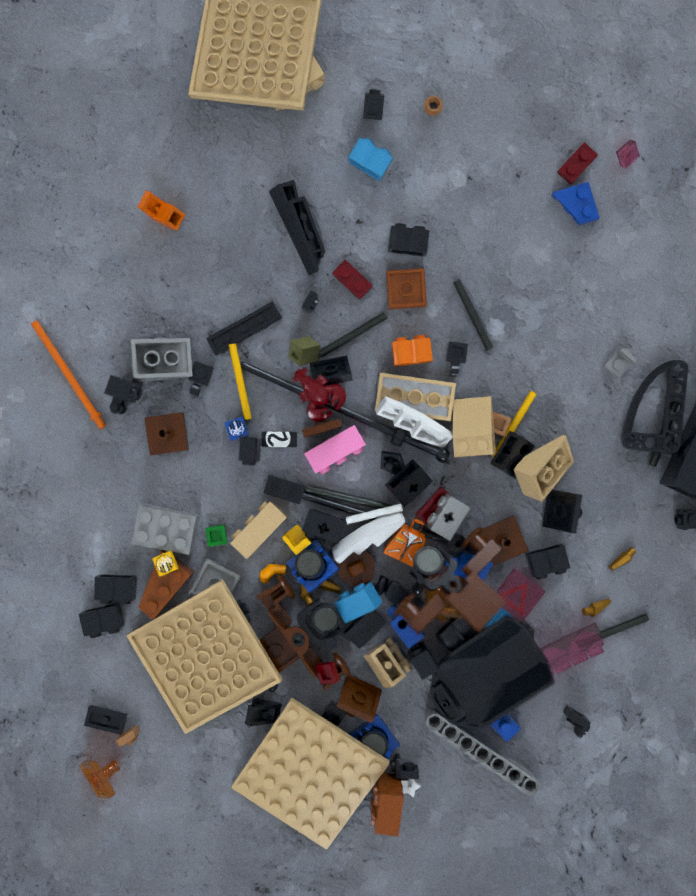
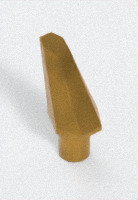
[608,547,636,570]
[319,579,341,593]
[300,583,314,606]
[581,598,611,617]

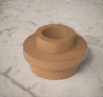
[424,96,443,116]

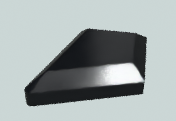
[381,451,405,475]

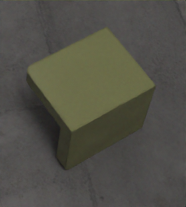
[288,336,320,366]

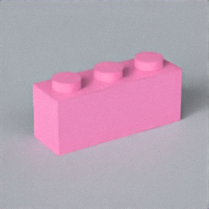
[304,425,366,475]

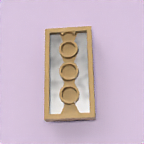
[375,373,456,421]

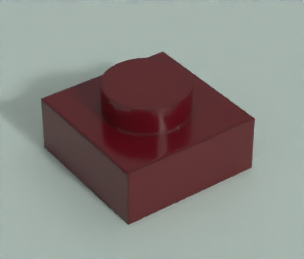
[315,661,340,684]

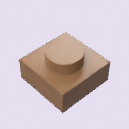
[493,412,512,436]
[116,724,140,747]

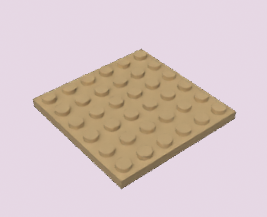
[188,0,322,111]
[126,579,282,734]
[231,698,389,850]

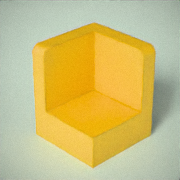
[282,524,312,555]

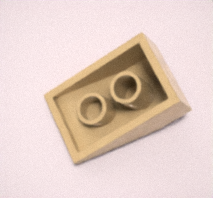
[453,396,496,457]
[514,435,574,502]

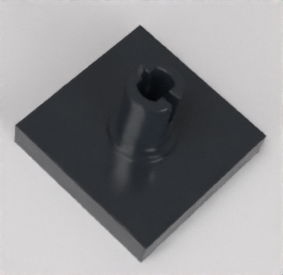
[310,355,353,386]
[542,490,582,533]

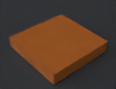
[386,268,427,310]

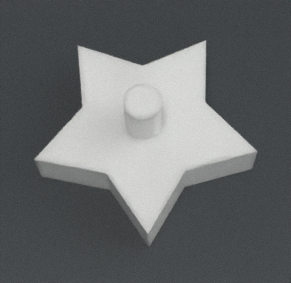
[401,779,421,798]

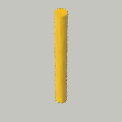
[229,343,252,420]
[492,391,537,457]

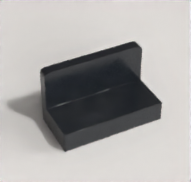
[343,610,386,648]

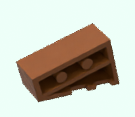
[138,550,194,620]

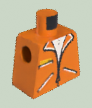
[383,518,426,567]

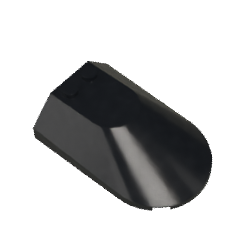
[430,614,555,730]

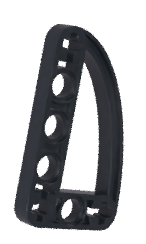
[621,360,688,454]

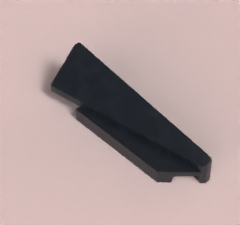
[269,180,325,275]

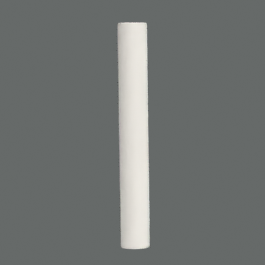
[346,504,403,524]

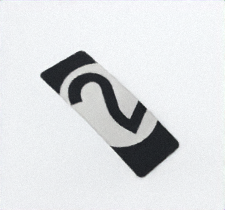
[262,432,297,447]

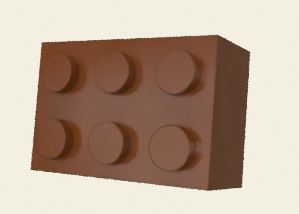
[370,773,404,837]

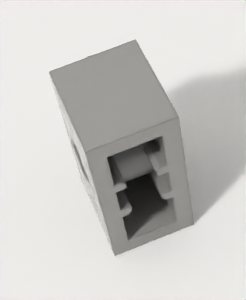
[427,493,470,541]

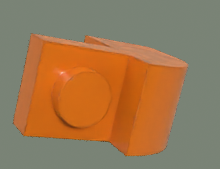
[137,190,186,231]

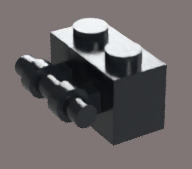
[104,375,142,414]

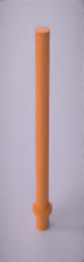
[31,320,106,430]

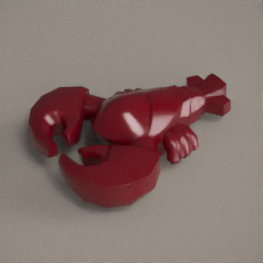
[292,368,346,422]

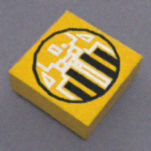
[152,551,179,577]

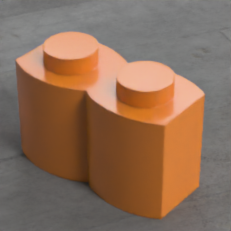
[391,335,433,366]

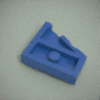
[552,182,599,225]

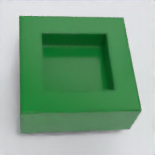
[205,525,228,547]

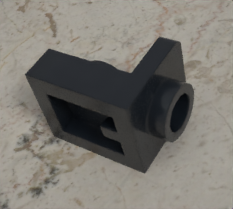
[363,89,384,120]
[674,509,696,530]
[563,705,591,738]
[391,753,419,779]

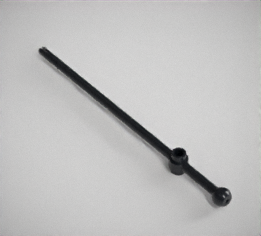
[240,361,450,463]

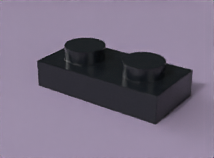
[84,705,127,735]

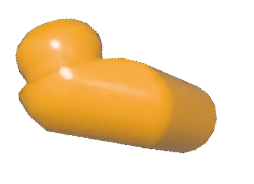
[259,564,286,583]

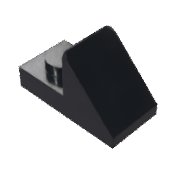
[245,699,282,727]

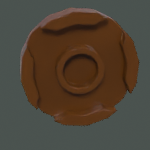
[337,550,375,586]

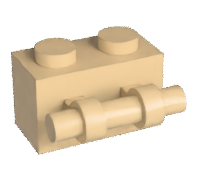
[363,637,412,688]

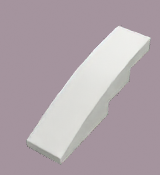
[376,396,453,448]
[332,511,406,563]

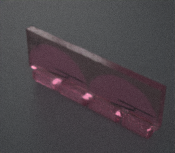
[540,623,604,676]

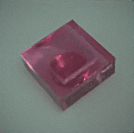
[616,139,640,169]

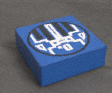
[225,417,249,441]

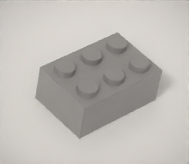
[132,504,200,555]

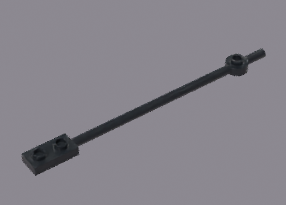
[263,475,472,553]

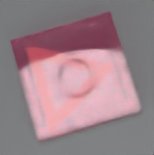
[496,568,545,622]

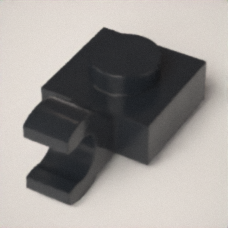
[446,341,468,377]
[189,361,214,397]

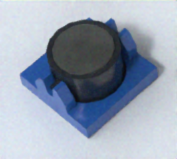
[287,539,340,593]
[349,713,400,759]

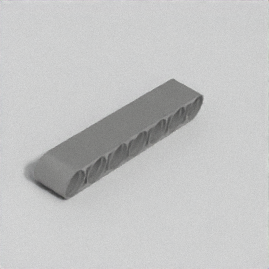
[425,708,540,795]

